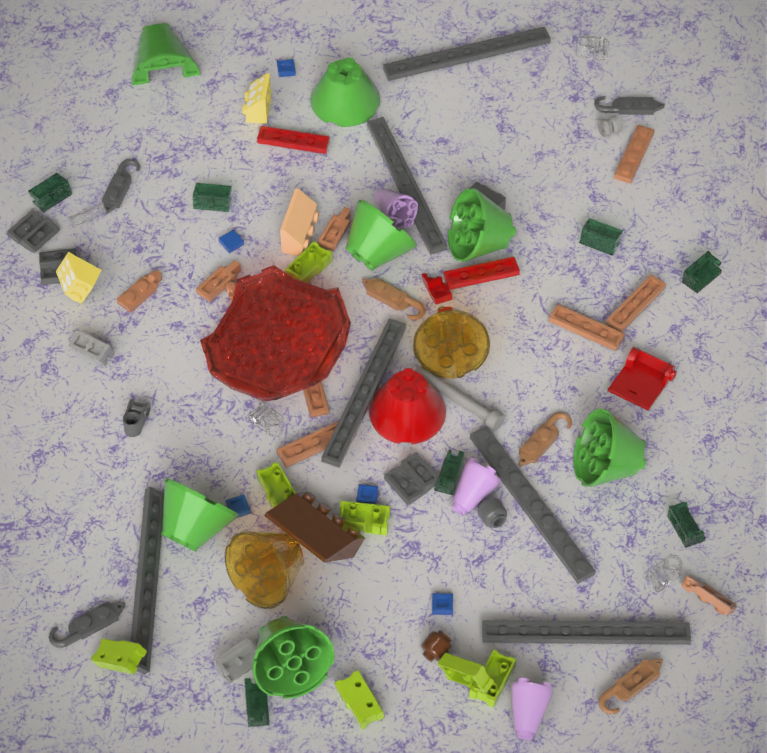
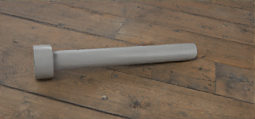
[415,366,505,432]

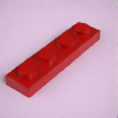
[257,126,330,154]
[443,257,520,290]

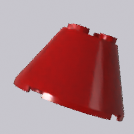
[369,368,446,445]

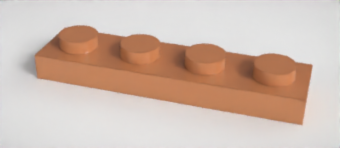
[614,125,655,184]
[606,274,666,332]
[549,304,625,351]
[276,421,339,468]

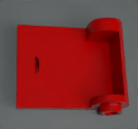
[607,347,677,411]

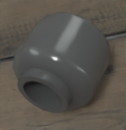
[478,498,507,528]

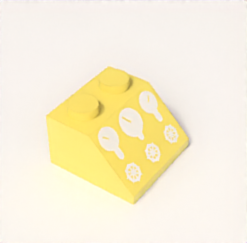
[243,73,271,123]
[56,252,101,304]

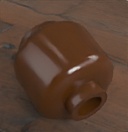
[421,630,452,662]

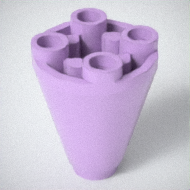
[375,189,418,229]
[451,458,501,516]
[511,678,553,740]

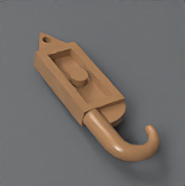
[362,278,425,320]
[519,412,572,466]
[598,659,663,714]

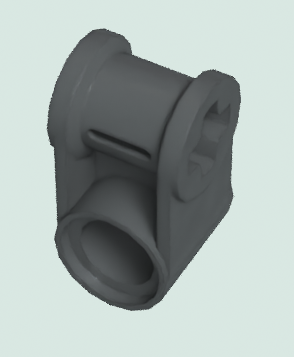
[123,399,151,437]

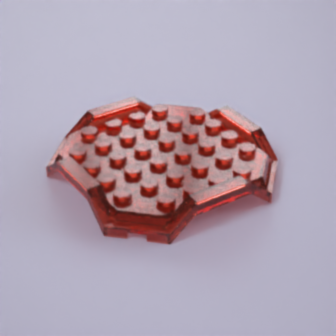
[200,265,351,401]

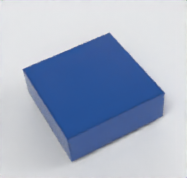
[277,59,296,77]
[218,229,244,253]
[356,484,378,505]
[225,494,251,518]
[432,593,453,615]

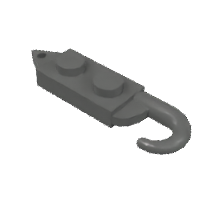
[594,96,665,115]
[102,159,140,214]
[49,601,125,648]

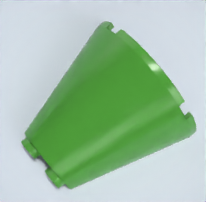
[132,23,200,86]

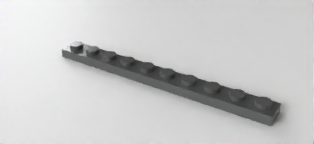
[383,26,551,81]
[367,117,447,255]
[321,318,407,468]
[470,426,595,584]
[130,487,164,674]
[482,620,691,645]

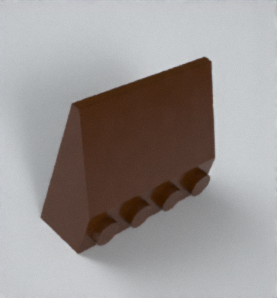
[264,492,365,563]

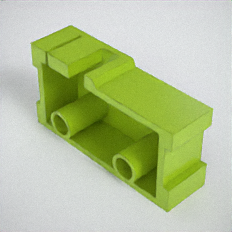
[285,241,333,288]
[256,462,296,508]
[340,501,390,536]
[90,638,147,675]
[469,649,516,708]
[437,653,494,694]
[334,670,384,730]

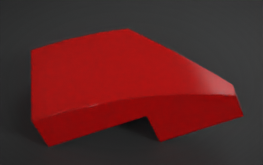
[422,273,453,305]

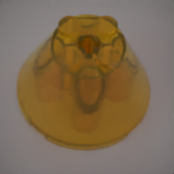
[413,306,490,379]
[225,531,305,609]

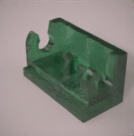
[28,173,72,213]
[193,183,232,212]
[579,218,623,256]
[682,251,722,294]
[434,449,465,495]
[667,502,706,548]
[244,678,269,727]

